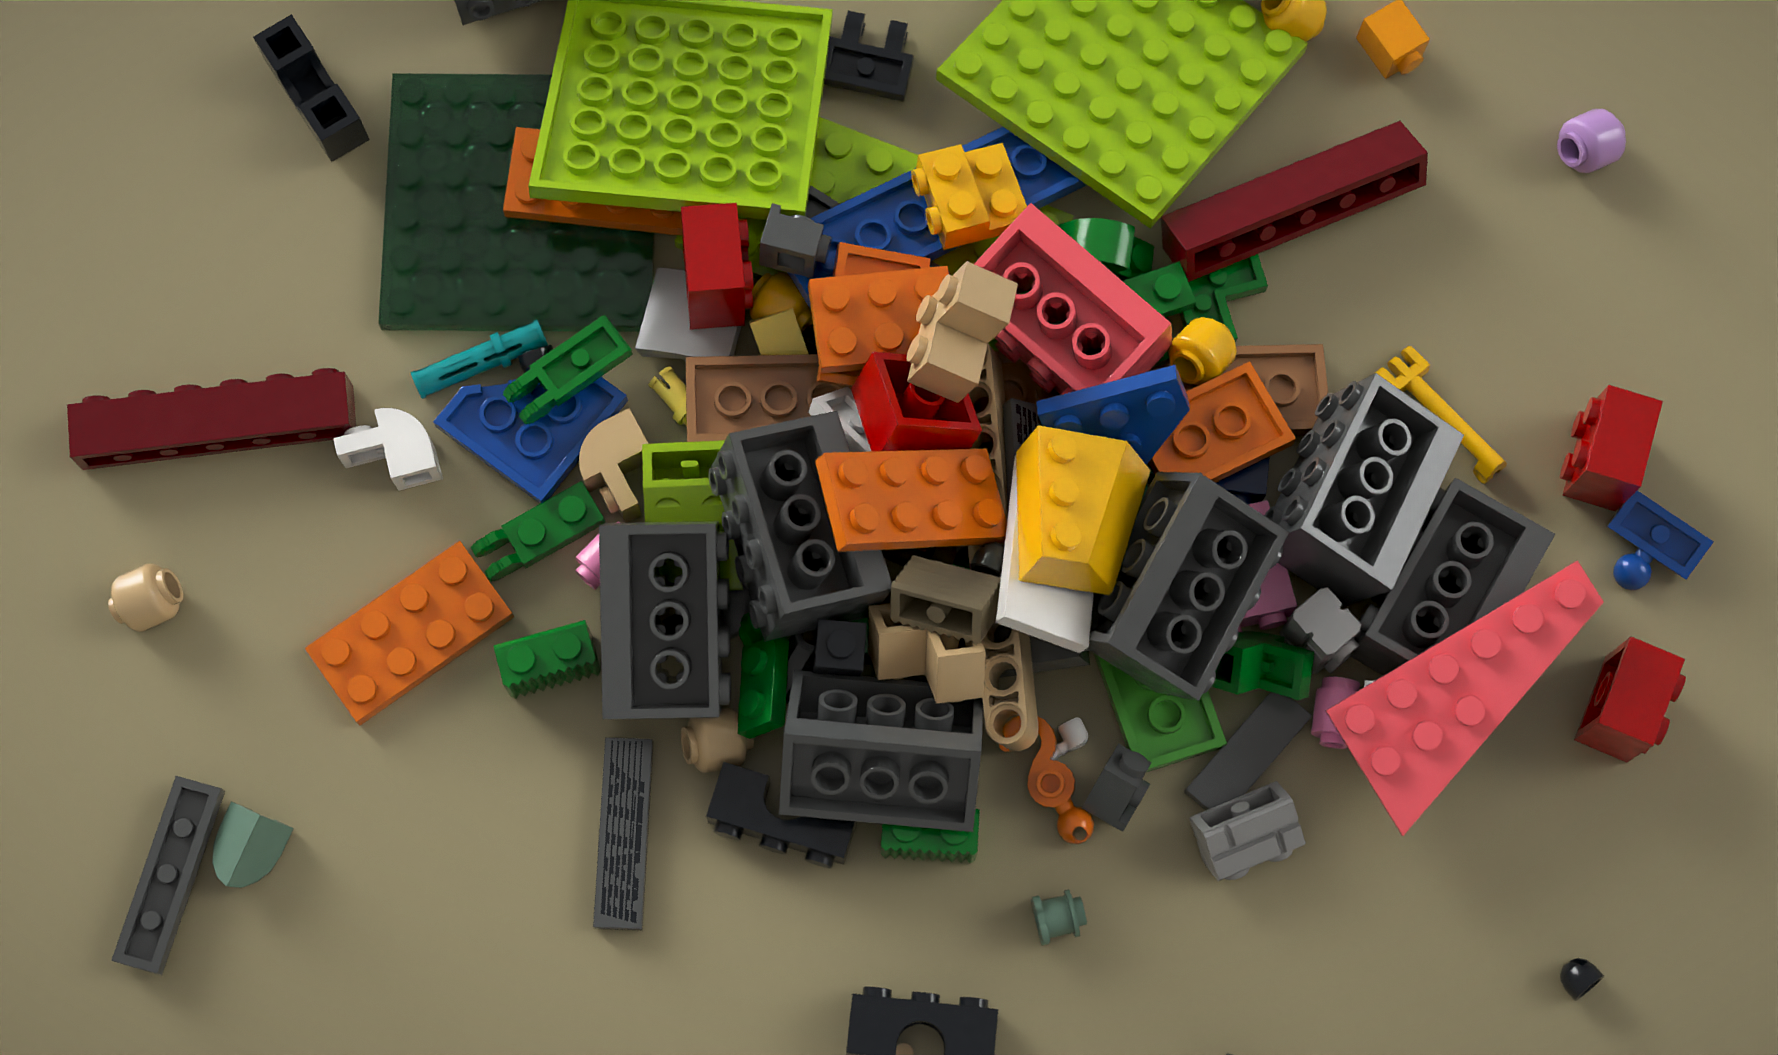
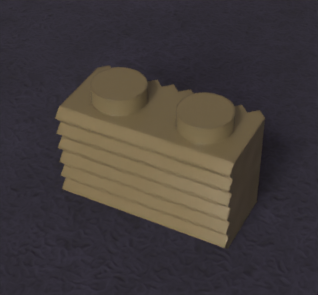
[891,555,1001,645]

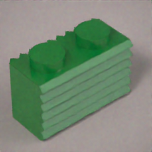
[493,620,601,699]
[881,809,980,864]

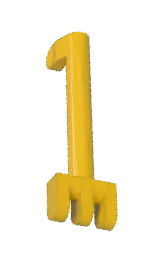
[1374,346,1507,484]

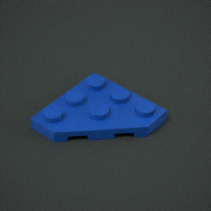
[1036,365,1190,465]
[433,377,628,503]

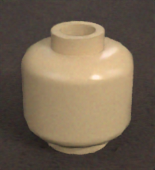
[108,563,183,632]
[681,708,754,773]

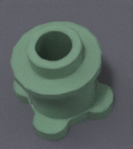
[1031,889,1087,945]

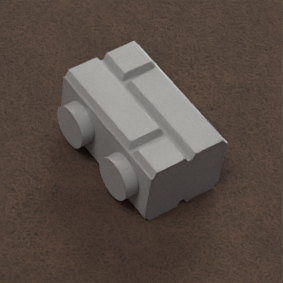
[1279,587,1362,674]
[1189,781,1306,881]

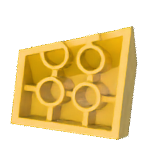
[1016,425,1151,595]

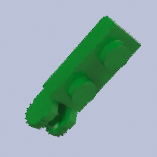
[503,315,633,425]
[471,480,606,582]
[737,613,789,739]

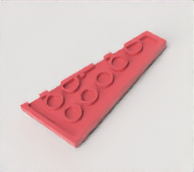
[1325,561,1604,836]

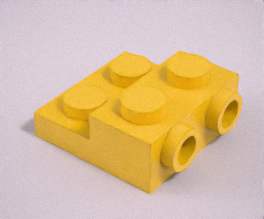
[911,143,1027,250]

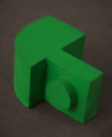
[1057,218,1155,281]
[1211,631,1314,700]

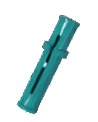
[411,319,548,399]

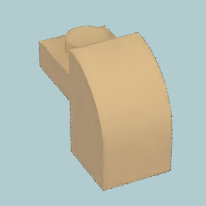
[579,408,649,523]

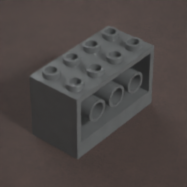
[1264,373,1464,607]
[708,411,892,642]
[1087,472,1289,701]
[1350,478,1556,676]
[599,521,731,719]
[779,670,983,832]

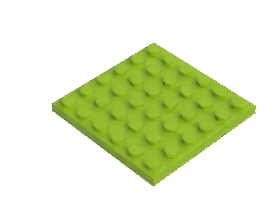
[528,0,833,220]
[935,0,1308,229]

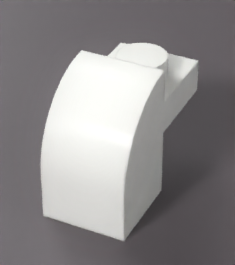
[333,408,443,491]

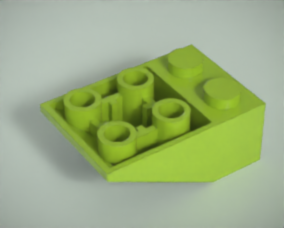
[642,440,743,590]

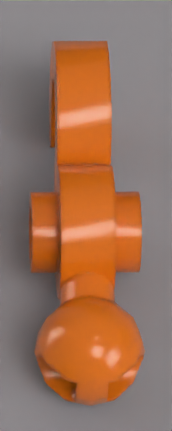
[999,716,1094,844]

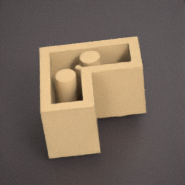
[907,261,1018,403]
[868,603,986,704]

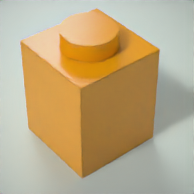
[1356,0,1430,79]

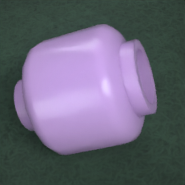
[1557,109,1626,173]

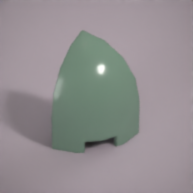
[213,801,294,888]

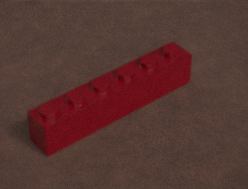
[1161,121,1428,282]
[67,368,356,470]

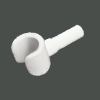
[1052,717,1088,760]

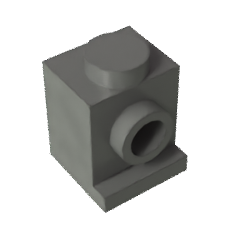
[759,203,832,278]
[1082,743,1152,832]

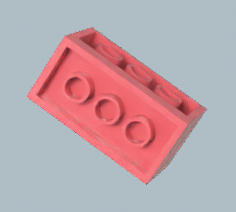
[974,203,1172,395]

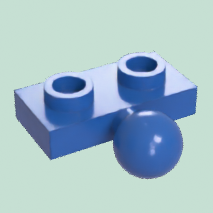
[1607,490,1714,590]

